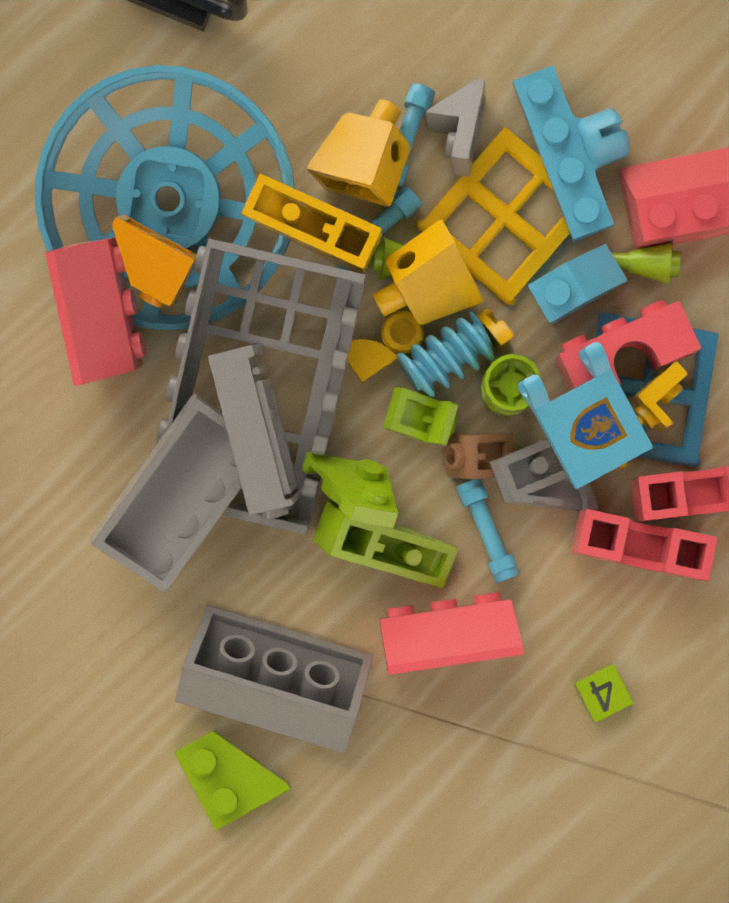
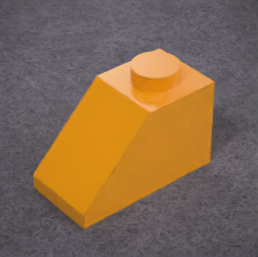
[111,214,197,308]

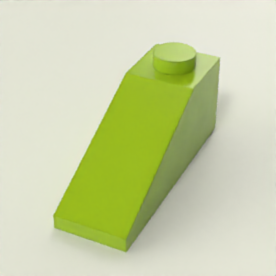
[312,500,459,588]

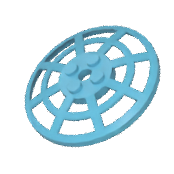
[35,65,295,330]

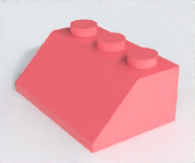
[618,147,729,250]
[45,237,147,386]
[379,592,524,675]

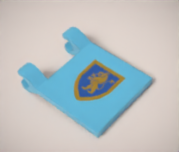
[518,342,653,490]

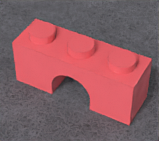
[555,299,701,391]
[629,466,729,522]
[571,509,718,581]

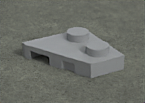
[490,438,599,511]

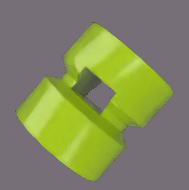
[479,354,541,417]

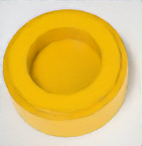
[381,311,424,355]

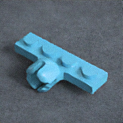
[513,65,630,242]

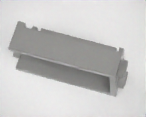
[208,344,301,520]

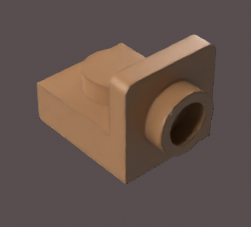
[444,432,513,479]

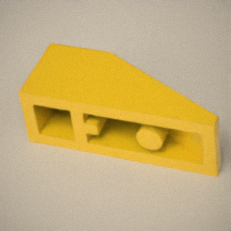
[241,173,382,274]

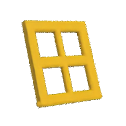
[416,127,570,306]

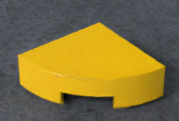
[476,308,514,352]
[347,339,398,383]

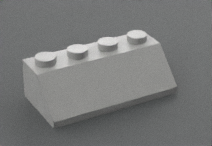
[175,605,373,754]

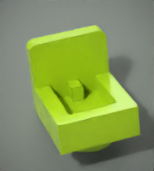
[383,387,458,446]

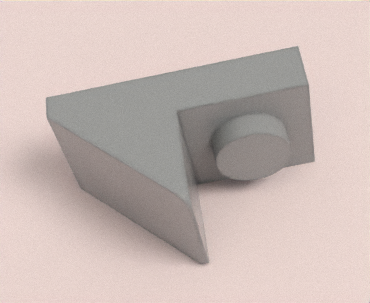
[426,79,486,177]

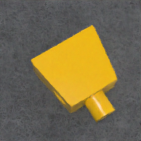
[306,99,410,207]
[372,219,484,325]

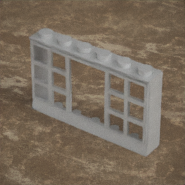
[156,238,367,535]

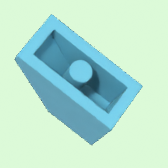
[528,244,628,325]

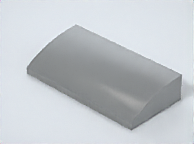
[91,393,242,593]

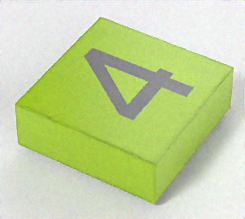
[573,663,634,723]

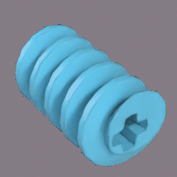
[397,310,495,397]

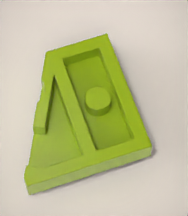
[302,451,398,528]
[174,730,291,831]

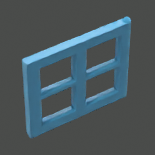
[595,312,719,467]

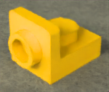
[630,361,688,432]

